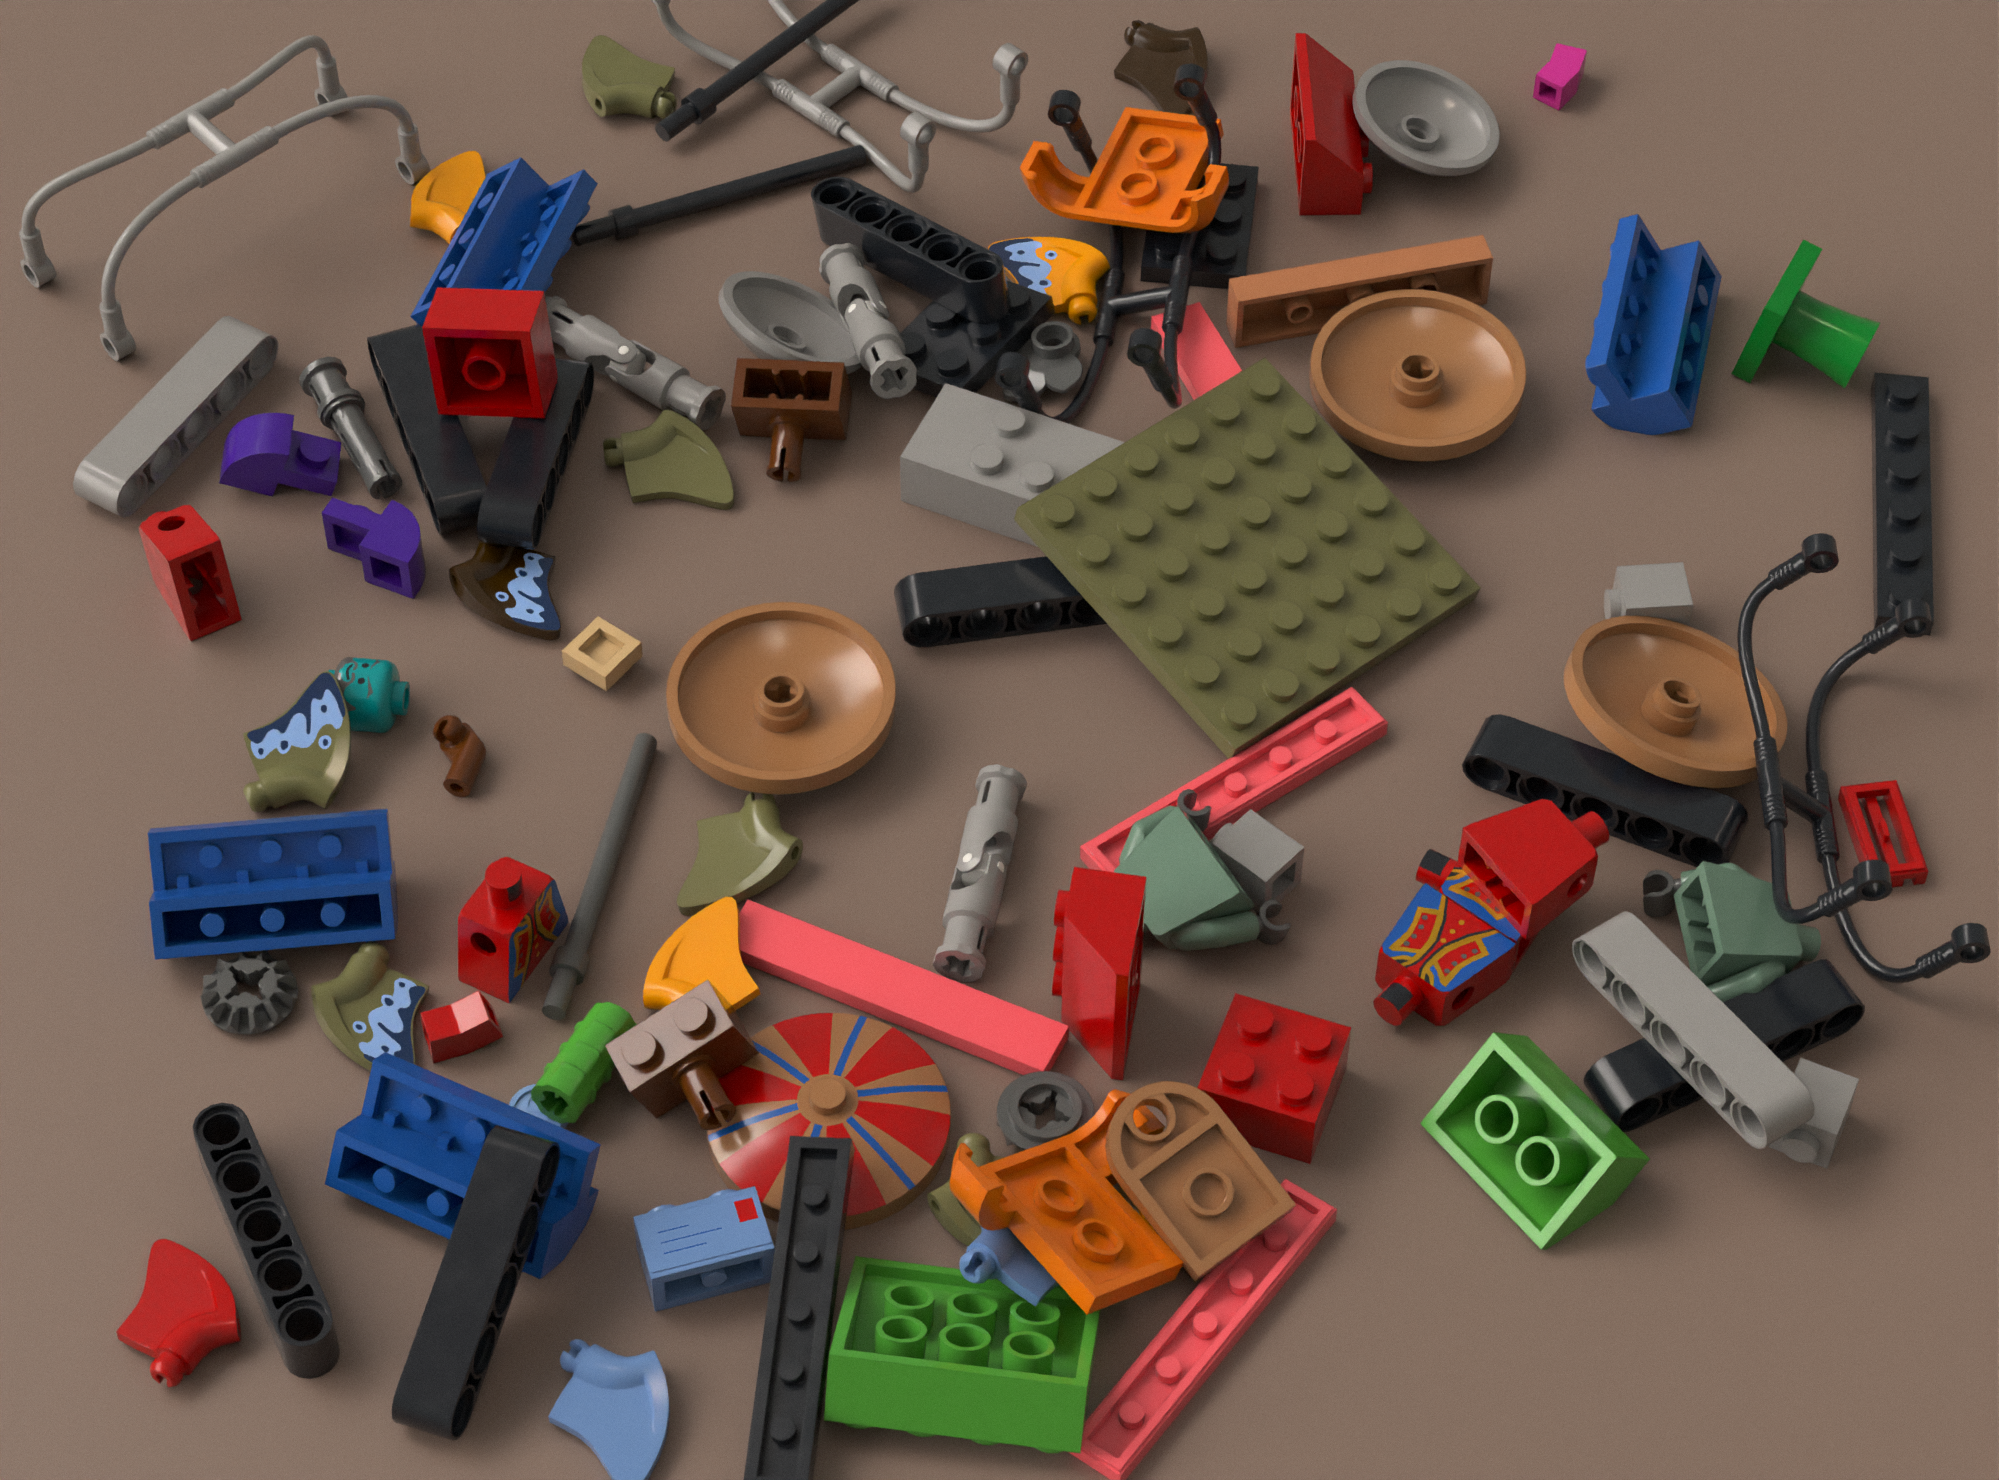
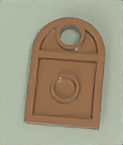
[1105,1081,1296,1283]

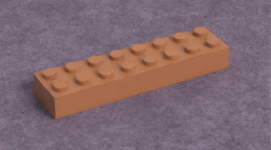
[1226,235,1493,348]

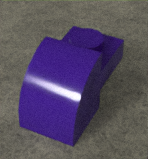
[219,413,341,497]
[321,497,426,599]

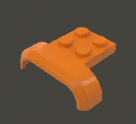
[1020,107,1229,233]
[950,1089,1184,1315]

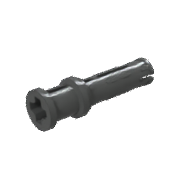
[299,357,402,499]

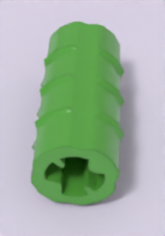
[531,1002,637,1124]

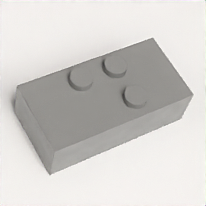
[900,383,1124,547]

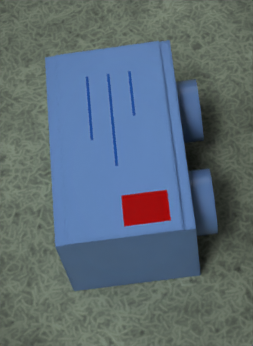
[633,1186,775,1312]

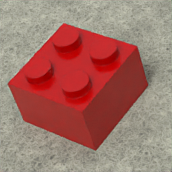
[422,287,558,418]
[1197,993,1352,1164]

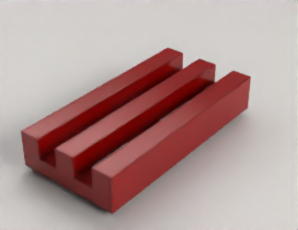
[1838,780,1929,888]

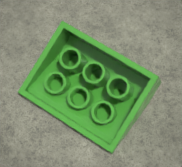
[824,1256,1101,1453]

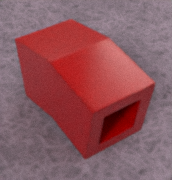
[420,991,503,1063]

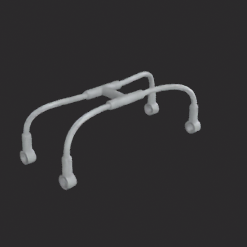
[652,0,1029,193]
[19,35,430,361]

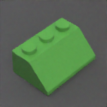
[1420,1032,1650,1250]

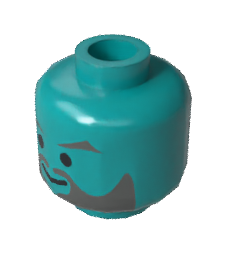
[328,657,410,733]

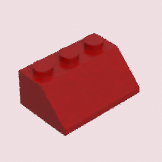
[1290,33,1373,215]
[1052,867,1147,1080]

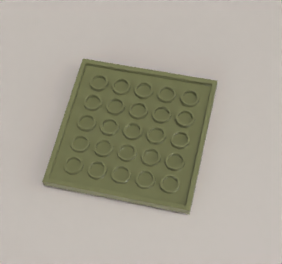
[1014,357,1481,759]

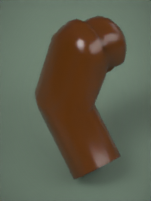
[433,715,486,797]

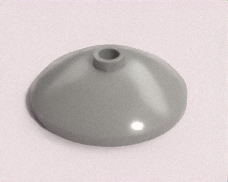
[1352,60,1500,176]
[718,271,862,374]

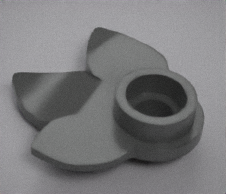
[1003,321,1083,402]

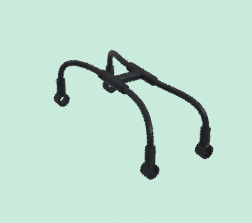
[995,63,1222,424]
[1737,533,1991,983]

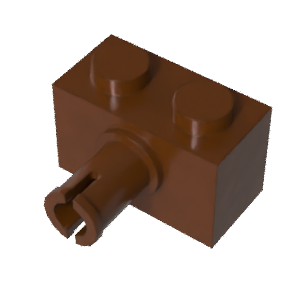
[731,358,852,482]
[605,980,759,1130]

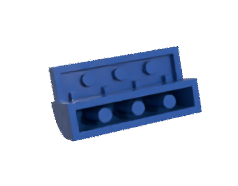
[410,157,598,327]
[1585,214,1722,435]
[148,809,398,960]
[325,1052,601,1279]

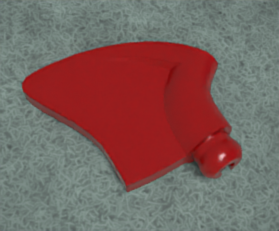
[116,1239,241,1387]

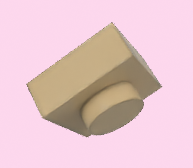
[562,616,643,691]

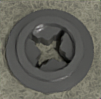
[200,950,298,1034]
[997,1071,1095,1151]

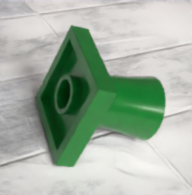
[1731,239,1880,389]

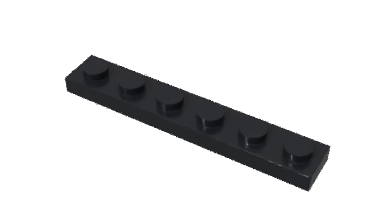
[1871,372,1934,636]
[743,1136,855,1480]

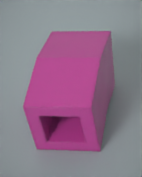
[1533,43,1587,111]

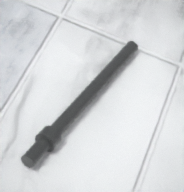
[542,733,657,1020]

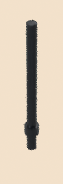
[655,0,859,142]
[572,145,867,246]

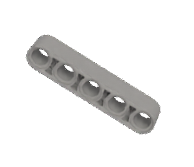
[73,316,279,518]
[1572,911,1814,1149]

